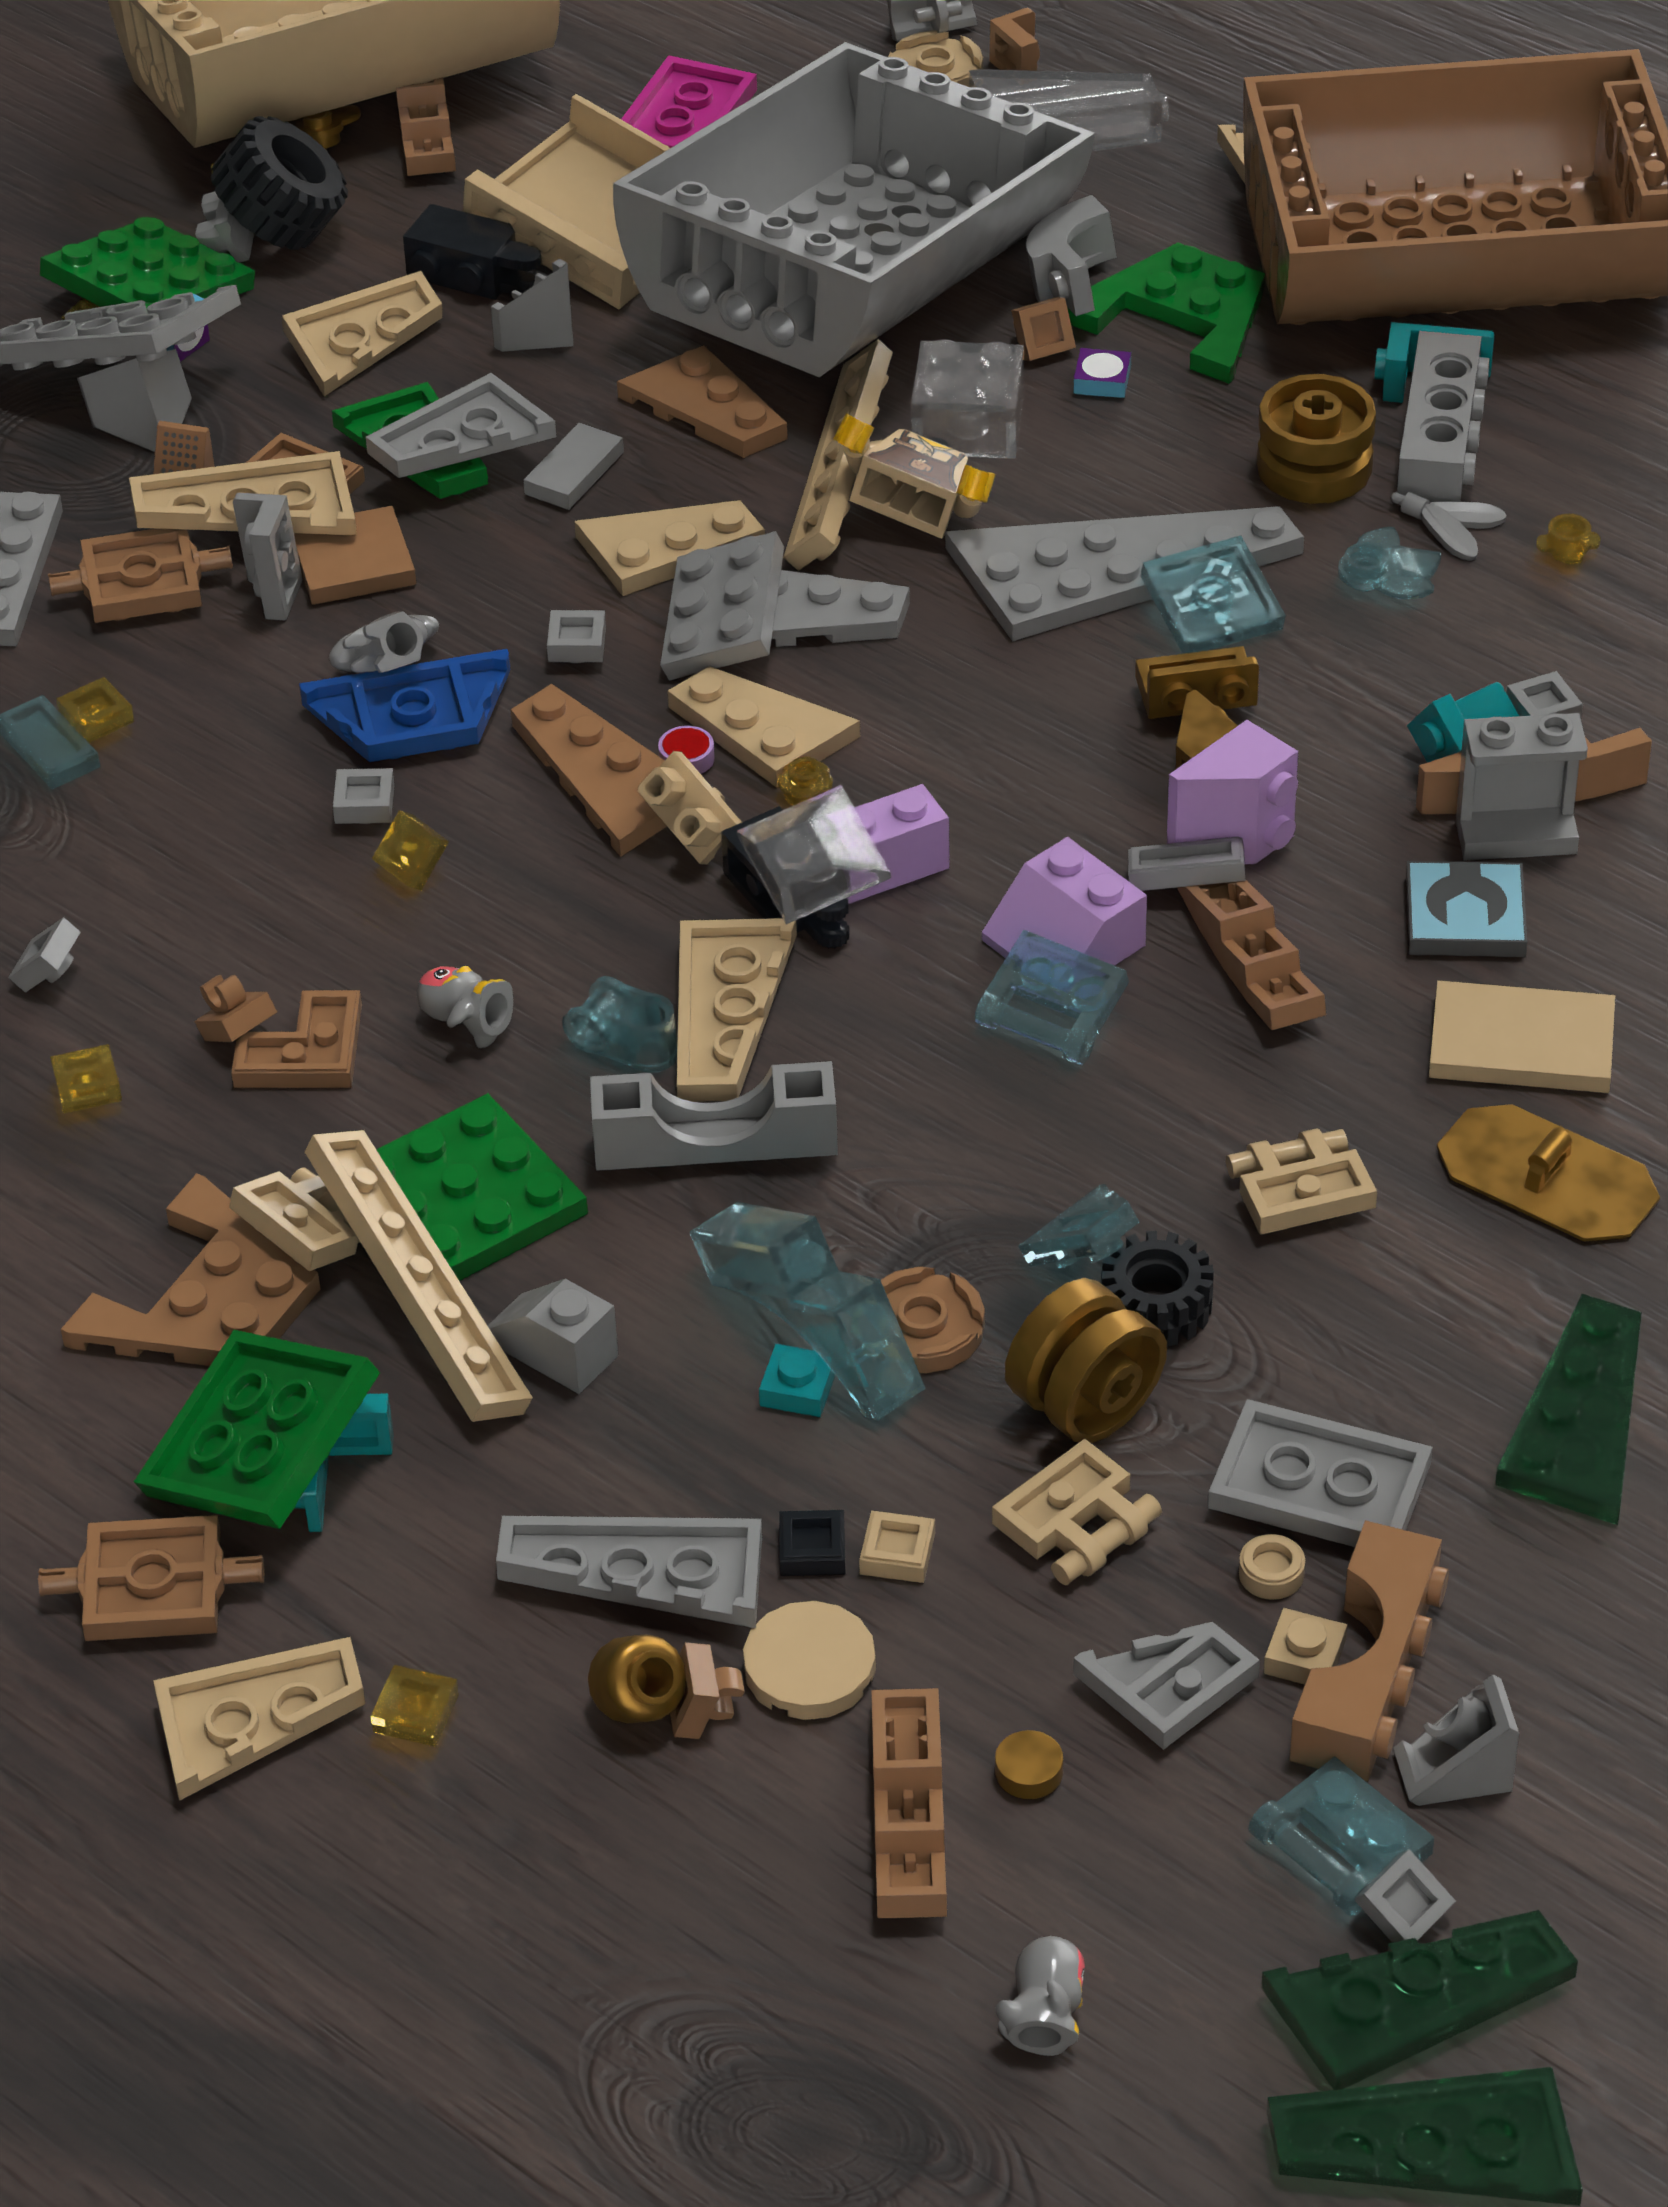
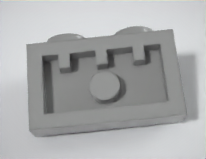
[233,493,303,621]

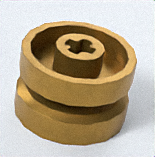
[1257,374,1376,504]
[1005,1278,1167,1443]

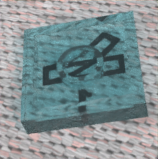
[1141,535,1286,654]

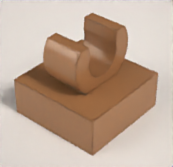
[1011,297,1076,361]
[194,975,277,1042]
[670,1642,745,1739]

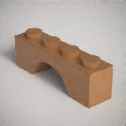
[1290,1520,1449,1782]

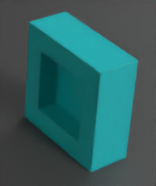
[759,1344,837,1417]

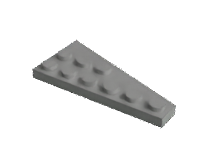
[0,285,241,370]
[945,506,1304,642]

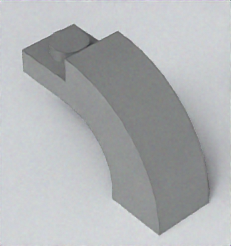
[1026,195,1117,316]

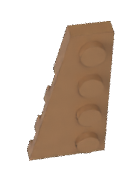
[511,684,667,857]

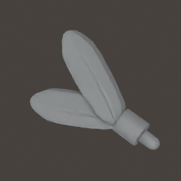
[1391,492,1507,561]

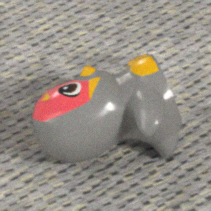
[417,966,513,1048]
[995,1936,1085,2056]

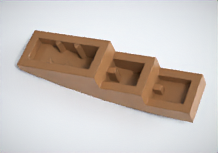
[395,77,456,176]
[1416,728,1652,814]
[1177,880,1326,1030]
[872,1688,947,1918]

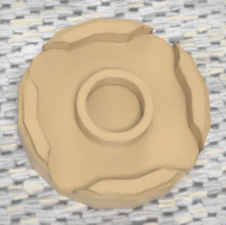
[888,30,983,87]
[743,1601,876,1720]

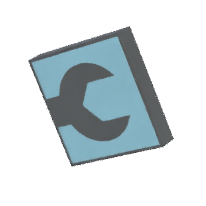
[1406,861,1527,957]

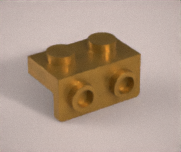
[1135,646,1259,719]

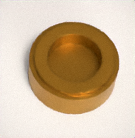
[995,1730,1063,1799]

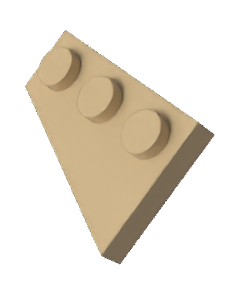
[282,271,442,397]
[575,500,765,596]
[153,1637,365,1801]

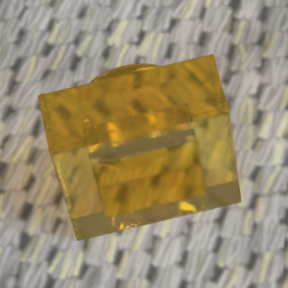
[56,677,134,744]
[372,810,449,891]
[50,1044,122,1114]
[371,1665,459,1747]

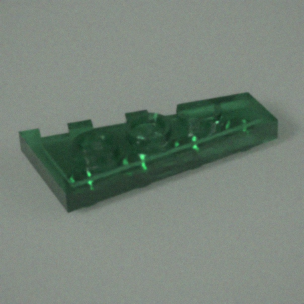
[1495,1294,1642,1525]
[1261,1910,1578,2093]
[1267,2067,1583,2206]

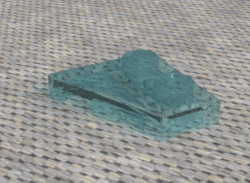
[1018,1184,1140,1268]

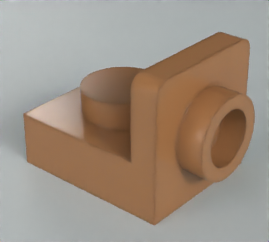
[989,7,1040,88]

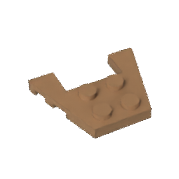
[61,1173,320,1366]

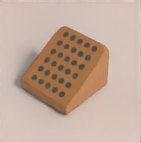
[153,421,215,474]

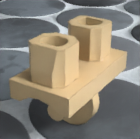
[638,751,742,865]

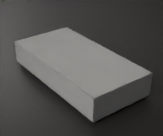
[523,423,624,510]
[1128,837,1246,891]

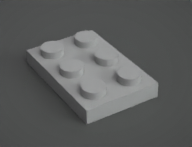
[660,531,784,680]
[1208,1399,1433,1547]

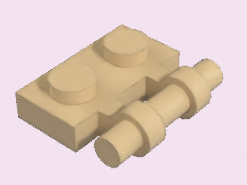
[1226,1128,1377,1235]
[229,1167,360,1271]
[992,1439,1162,1585]

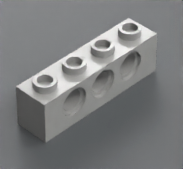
[1397,331,1490,503]

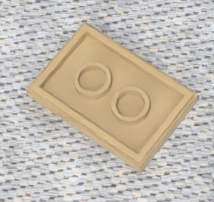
[1429,980,1615,1093]

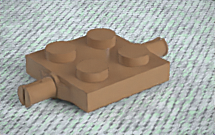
[48,529,233,623]
[38,1515,265,1641]

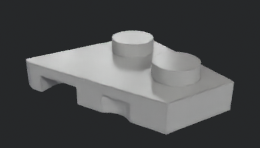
[1073,1622,1260,1750]

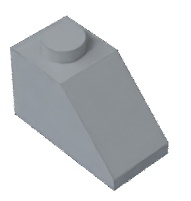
[487,1278,618,1394]

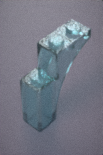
[689,1202,926,1420]

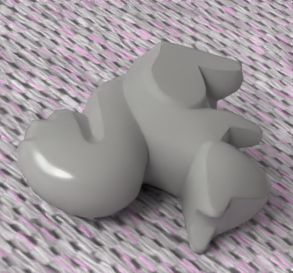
[329,611,439,673]

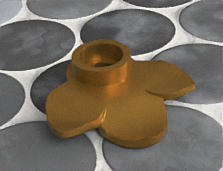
[288,105,361,148]

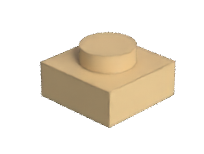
[1264,1608,1347,1685]

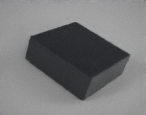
[779,1510,846,1576]

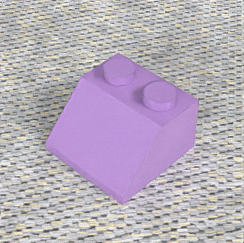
[1167,720,1298,864]
[804,784,949,904]
[982,837,1147,1000]

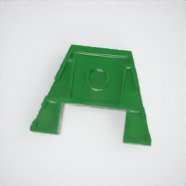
[1067,242,1265,384]

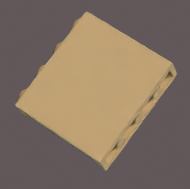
[463,94,670,309]

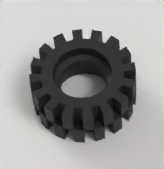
[1101,1231,1214,1347]

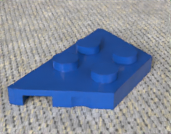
[299,649,510,762]

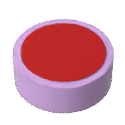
[658,726,715,774]

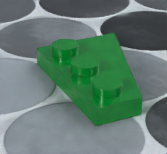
[332,382,488,499]

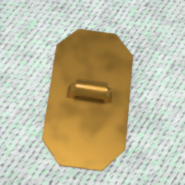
[1437,1104,1660,1242]

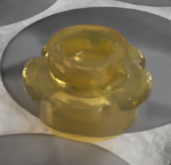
[778,757,833,808]

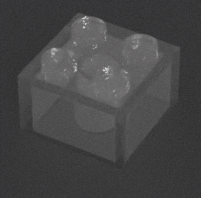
[911,339,1024,459]

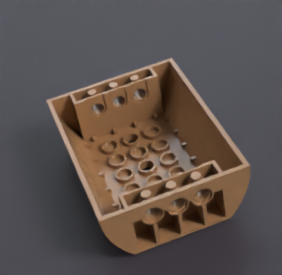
[1243,49,1668,325]

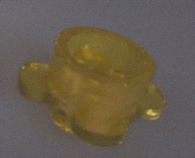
[1536,514,1601,564]

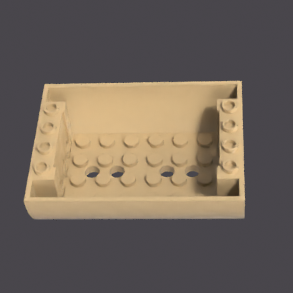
[108,0,560,148]

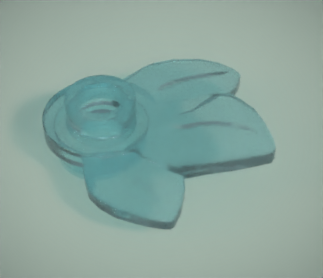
[1338,527,1441,599]

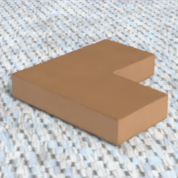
[231,990,362,1088]

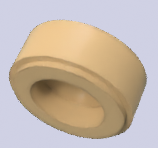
[1239,1534,1305,1600]

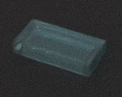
[0,695,100,789]

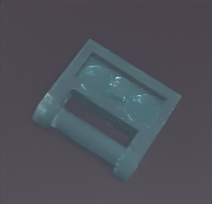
[975,930,1129,1066]
[1248,1756,1434,1916]

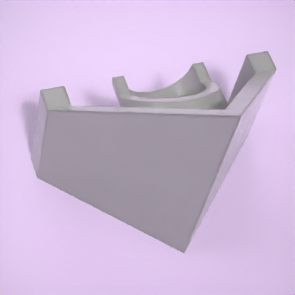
[491,259,574,352]
[77,349,192,452]
[1393,1674,1519,1806]

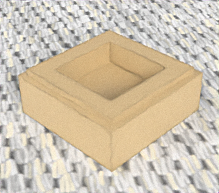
[859,1511,935,1583]

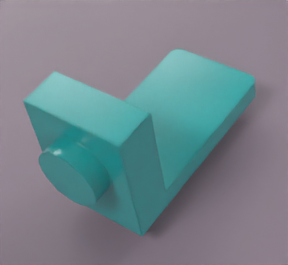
[1374,322,1495,403]
[1407,682,1519,763]
[295,1393,394,1532]

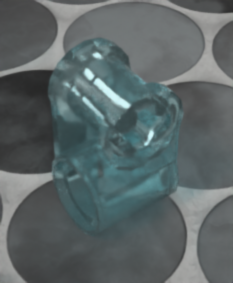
[562,976,678,1073]

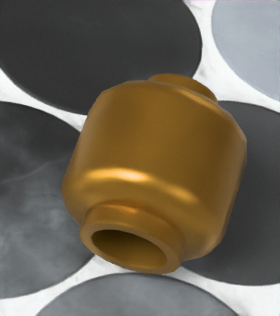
[588,1634,686,1723]

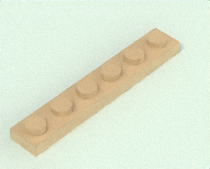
[783,339,893,571]
[305,1130,533,1422]

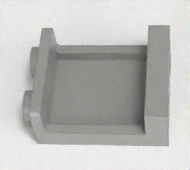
[1455,713,1588,860]

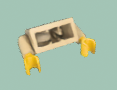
[833,413,996,539]

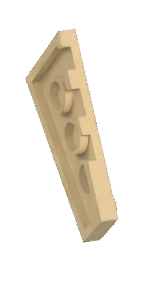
[129,451,356,535]
[677,918,797,1102]

